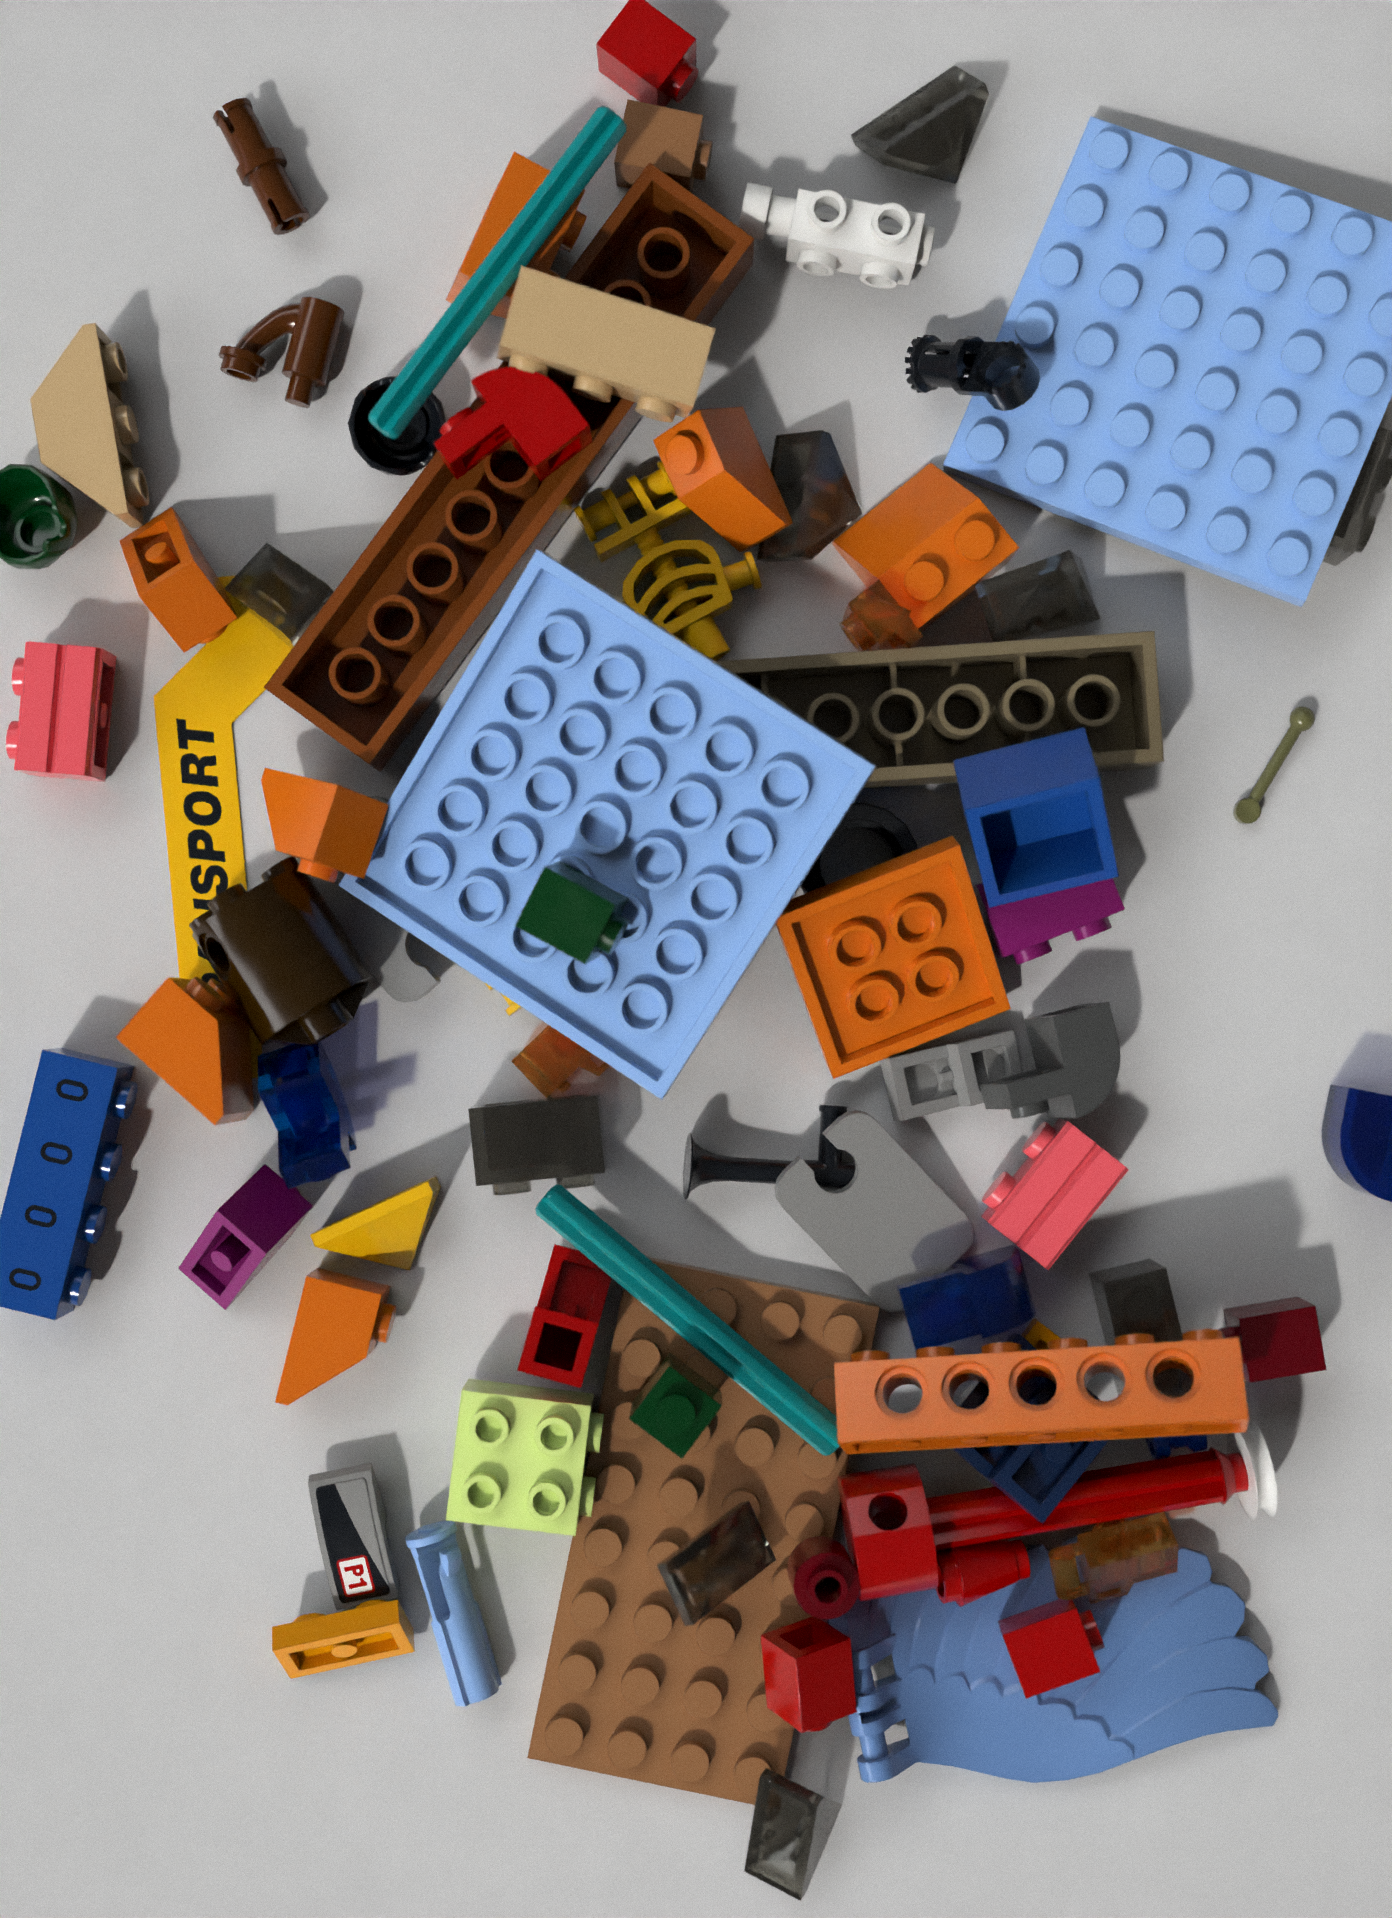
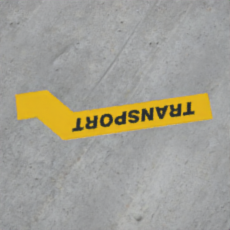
[153,570,300,1078]

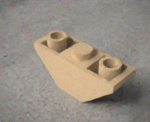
[30,323,149,529]

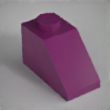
[178,1164,313,1310]

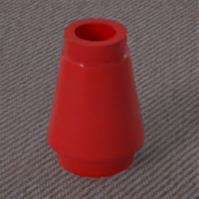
[936,1539,1031,1607]

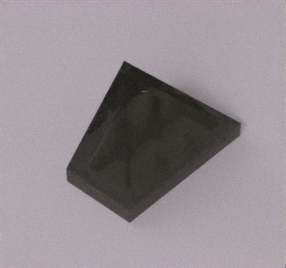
[851,65,989,184]
[757,430,862,562]
[224,542,334,649]
[975,550,1101,642]
[657,1501,776,1626]
[744,1768,842,1901]

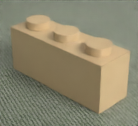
[497,266,715,422]

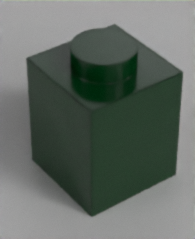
[515,861,629,965]
[629,1353,722,1459]

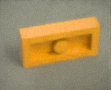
[272,1599,415,1679]

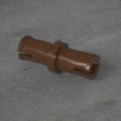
[213,98,310,235]

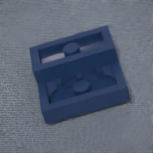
[952,1333,1109,1524]

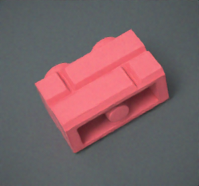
[6,641,117,782]
[981,1118,1129,1270]

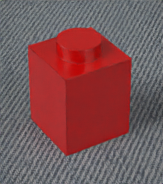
[596,0,699,107]
[998,1595,1105,1699]
[761,1616,857,1733]

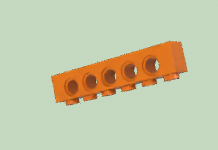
[834,1329,1249,1454]

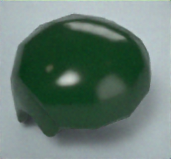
[0,464,78,569]

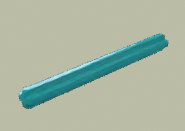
[368,106,627,440]
[535,1184,840,1456]

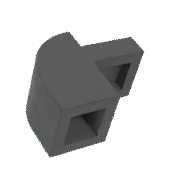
[980,1002,1120,1119]

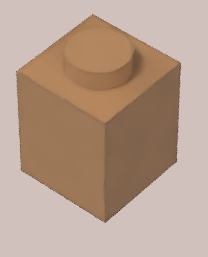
[614,99,713,193]

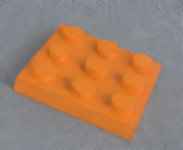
[776,836,1011,1079]

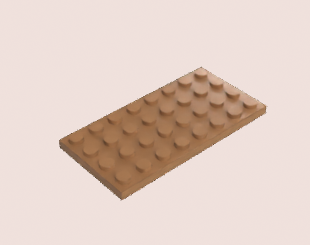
[527,1256,880,1810]

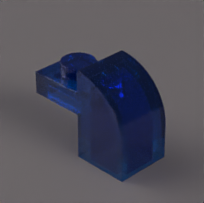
[258,1041,357,1189]
[1321,1085,1392,1202]
[897,1245,1037,1351]

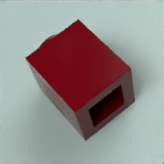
[1218,1296,1327,1383]

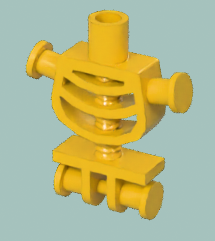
[573,460,762,661]

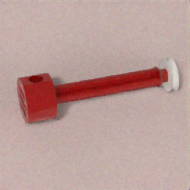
[837,1420,1278,1602]

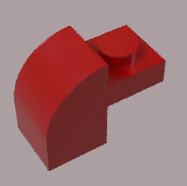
[434,367,593,481]
[517,1244,612,1388]

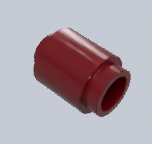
[787,1536,860,1619]

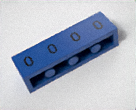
[0,1048,138,1320]

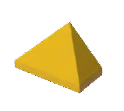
[310,1176,441,1271]

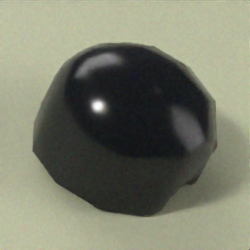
[348,376,446,476]

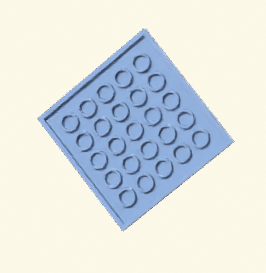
[943,116,1392,607]
[338,549,877,1100]

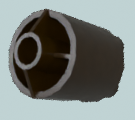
[189,856,373,1047]

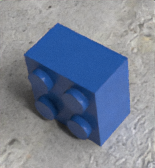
[953,727,1119,908]

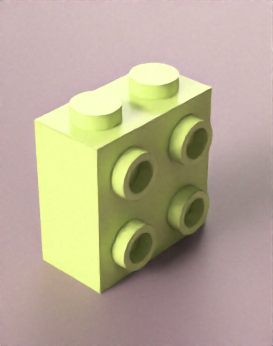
[446,1378,604,1536]

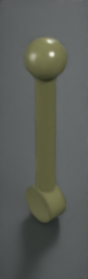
[1233,706,1315,824]

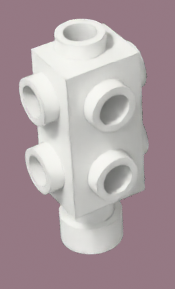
[739,182,935,289]

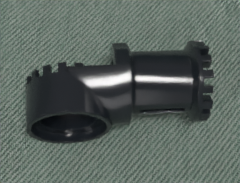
[905,335,1040,411]

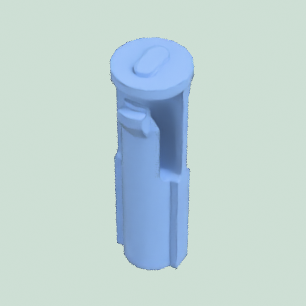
[405,1520,502,1707]

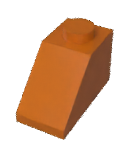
[653,407,793,552]
[119,507,238,653]
[261,768,389,884]
[275,1268,396,1405]

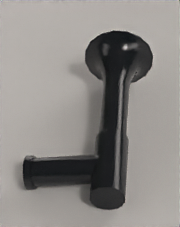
[683,1105,856,1200]

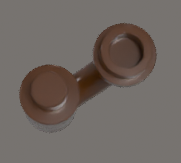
[219,297,345,408]

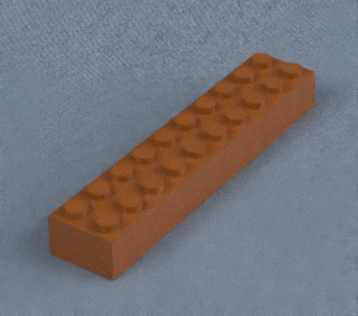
[264,162,755,772]

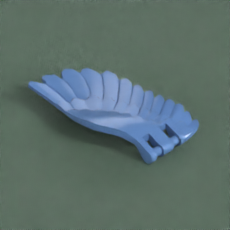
[827,1527,1278,1783]

